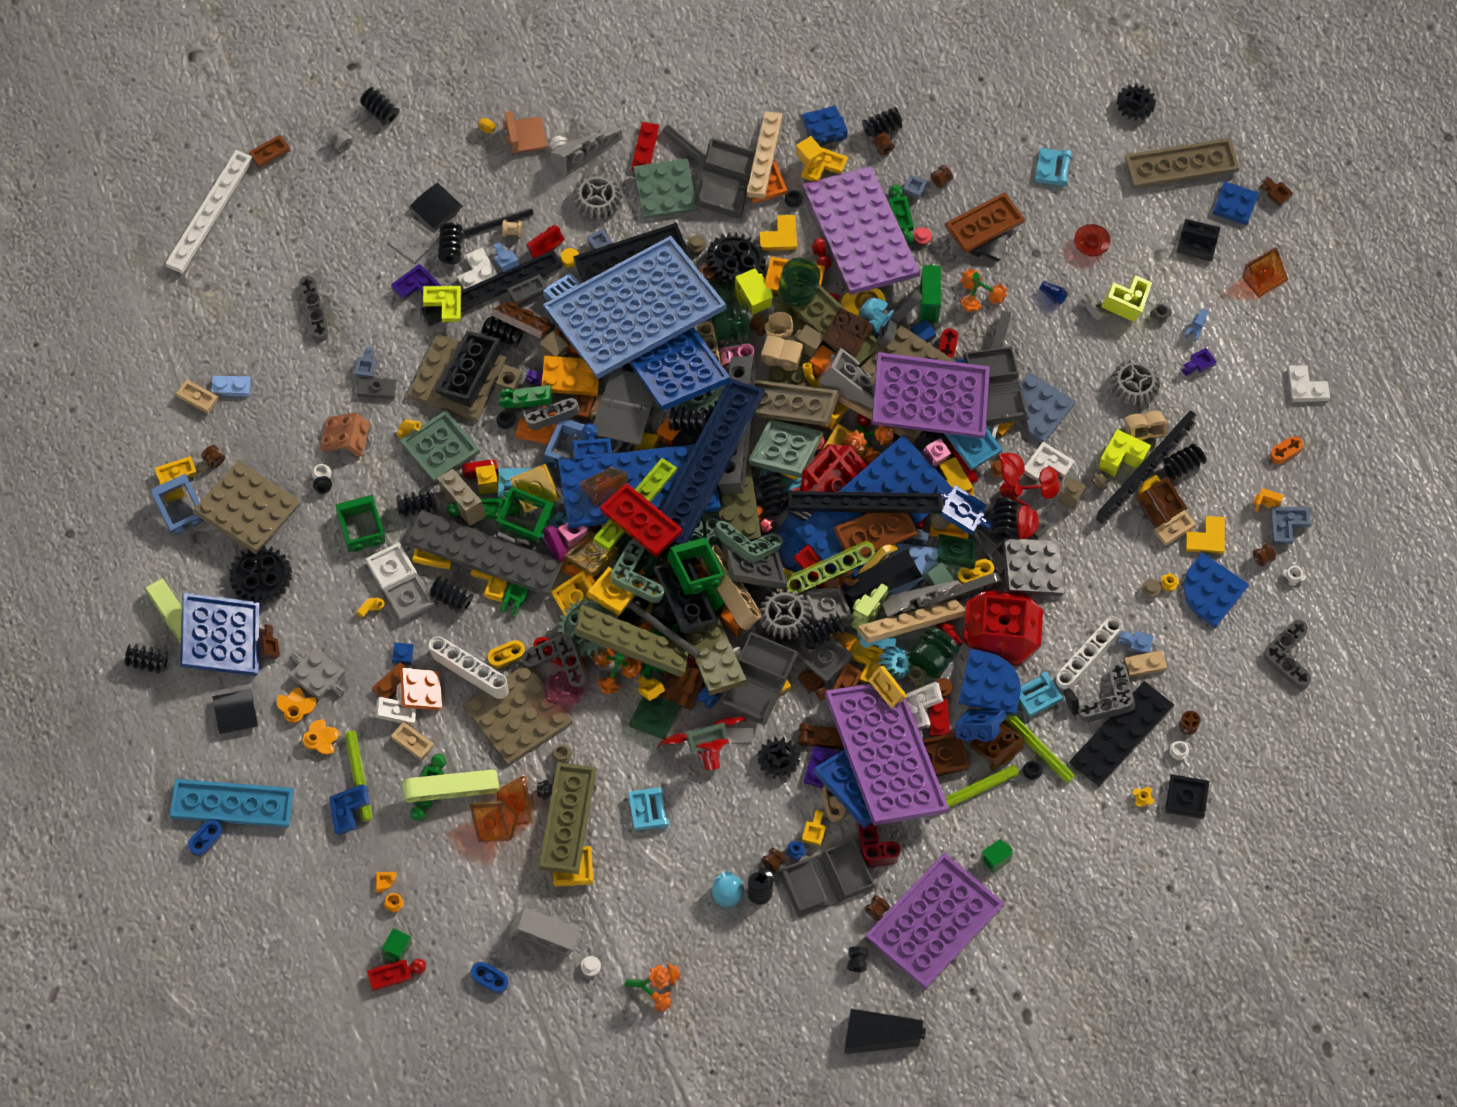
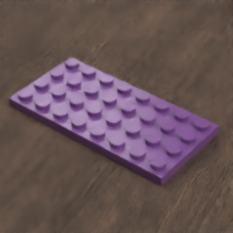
[802,166,920,295]
[824,679,949,826]

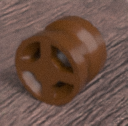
[873,133,895,155]
[930,165,953,188]
[748,313,768,337]
[201,445,225,469]
[1253,543,1276,567]
[1179,711,1201,735]
[761,847,786,873]
[864,895,890,921]

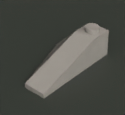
[551,127,622,177]
[819,348,874,409]
[882,580,964,618]

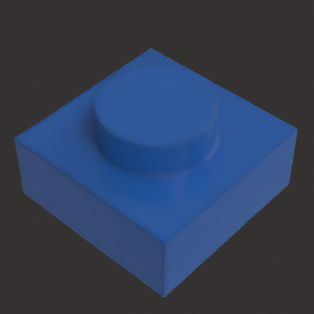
[392,642,414,665]

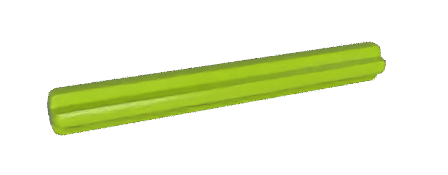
[1004,714,1075,783]
[345,730,373,822]
[945,765,1019,808]

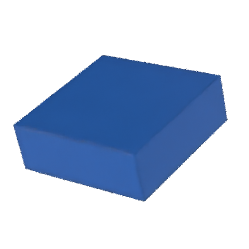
[910,320,936,342]

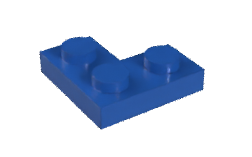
[329,784,370,835]

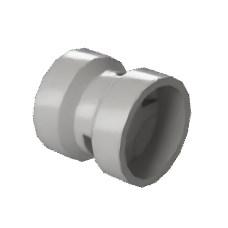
[327,127,353,152]

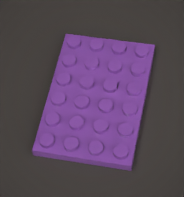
[872,352,990,438]
[865,853,1005,990]

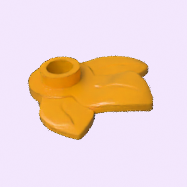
[277,687,316,723]
[302,719,340,755]

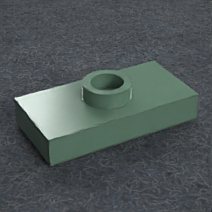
[686,723,728,753]

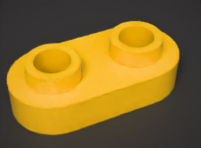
[957,559,994,584]
[488,640,525,669]

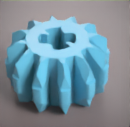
[878,647,911,680]

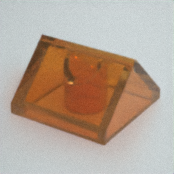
[1242,247,1288,297]
[579,466,628,506]
[497,775,532,827]
[469,802,519,842]

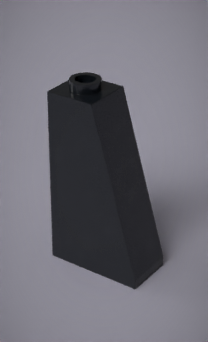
[846,549,923,601]
[844,1009,926,1054]

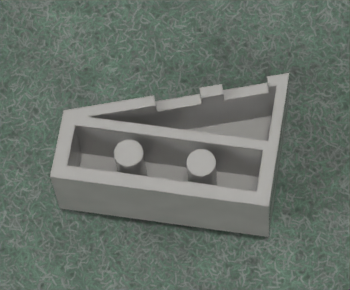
[507,907,580,955]

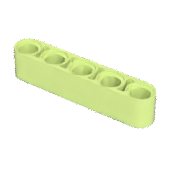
[145,578,181,644]
[402,770,500,802]

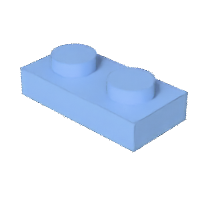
[211,376,251,397]

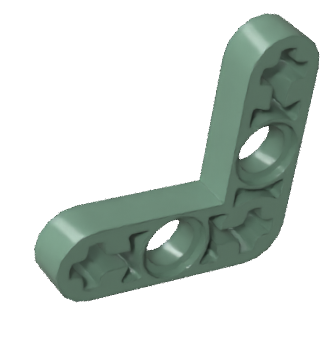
[713,521,783,563]
[610,539,664,603]

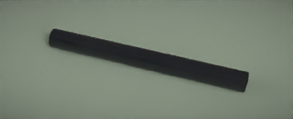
[462,208,534,237]

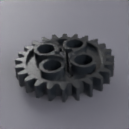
[706,232,766,284]
[229,545,292,605]

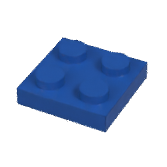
[1213,181,1259,225]

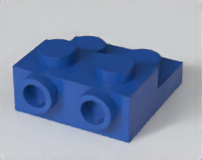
[802,106,848,146]
[955,709,1006,742]

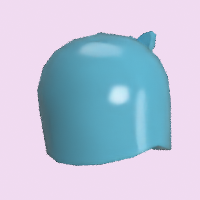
[858,298,894,333]
[712,871,744,908]

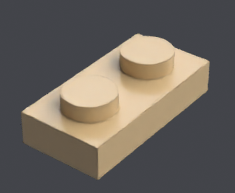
[176,379,219,414]
[1154,510,1196,546]
[1124,650,1167,678]
[391,722,434,761]

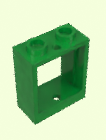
[920,264,941,323]
[495,487,554,543]
[335,495,385,552]
[667,537,724,595]

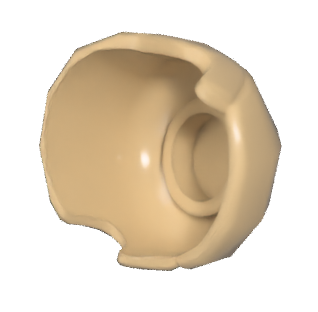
[765,312,793,340]

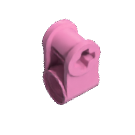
[718,344,754,371]

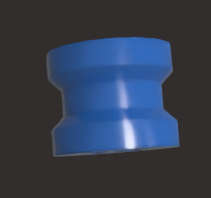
[697,686,721,710]

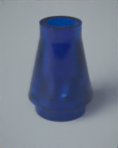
[1039,281,1068,304]

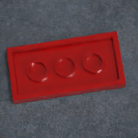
[600,483,683,557]

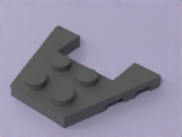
[972,502,1050,576]

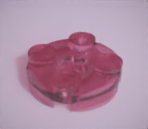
[544,671,584,709]

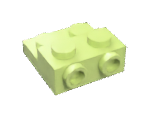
[851,584,888,630]

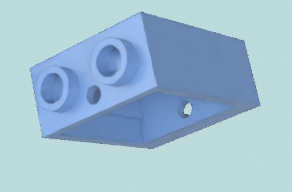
[544,419,596,468]
[150,474,204,534]

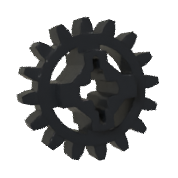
[1116,83,1156,121]
[758,737,800,779]

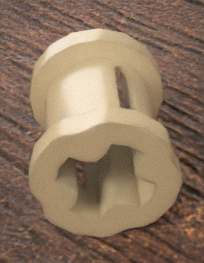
[502,220,522,237]

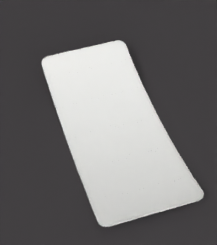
[726,728,754,743]

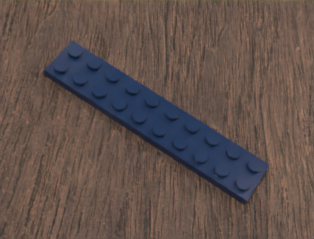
[661,378,765,545]

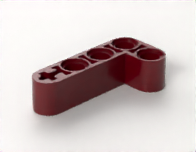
[855,819,901,867]

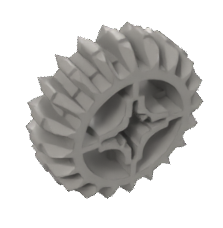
[572,173,622,221]
[1110,358,1161,408]
[759,589,811,640]

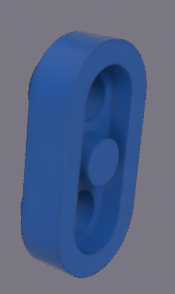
[188,820,222,856]
[471,962,509,994]

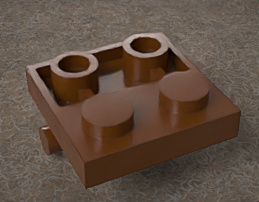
[822,307,873,357]
[1135,477,1188,528]
[658,666,704,711]
[969,723,1024,771]

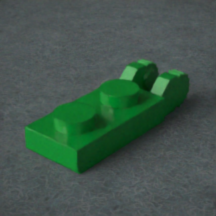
[498,385,552,408]
[500,583,530,617]

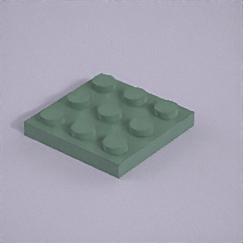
[633,158,697,219]
[400,410,480,484]
[748,419,823,478]

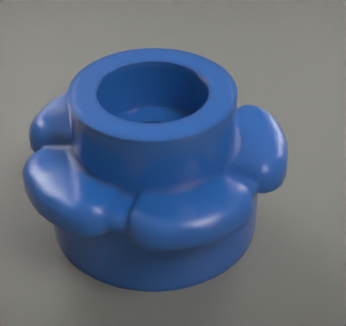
[786,841,806,860]

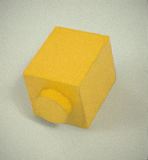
[796,136,824,170]
[476,465,498,495]

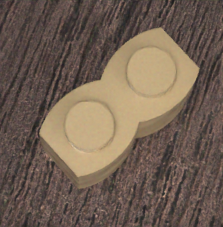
[761,335,803,371]
[1125,411,1168,441]

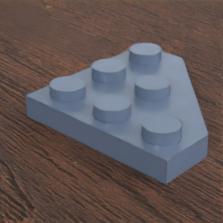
[1020,372,1076,443]

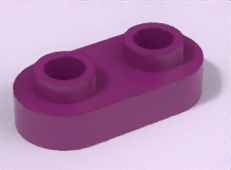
[543,525,568,562]

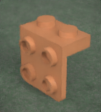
[502,111,547,154]
[320,412,370,457]

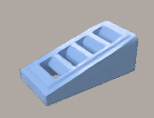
[543,273,582,301]

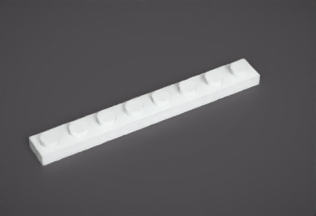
[165,150,253,274]

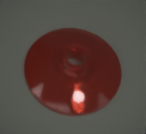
[1074,224,1111,257]

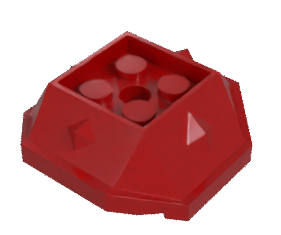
[800,444,867,514]
[963,590,1043,666]

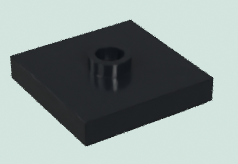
[1165,774,1210,819]

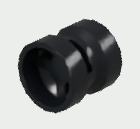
[847,946,868,973]

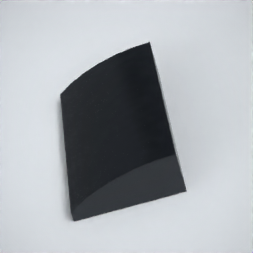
[435,330,503,407]
[653,559,718,633]

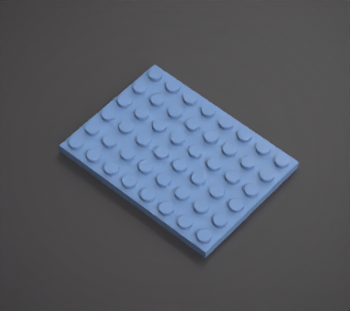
[543,236,727,379]

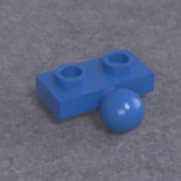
[572,424,612,460]

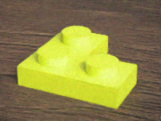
[423,286,461,322]

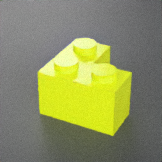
[735,268,774,315]
[1101,275,1152,322]
[1098,429,1151,477]

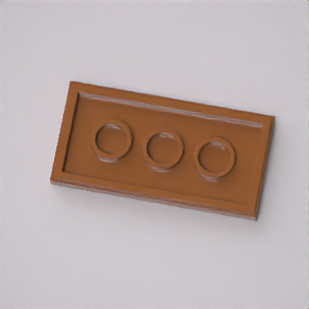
[944,192,1025,254]
[833,513,918,563]

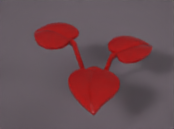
[998,453,1061,539]
[658,716,746,771]

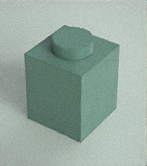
[921,563,954,586]

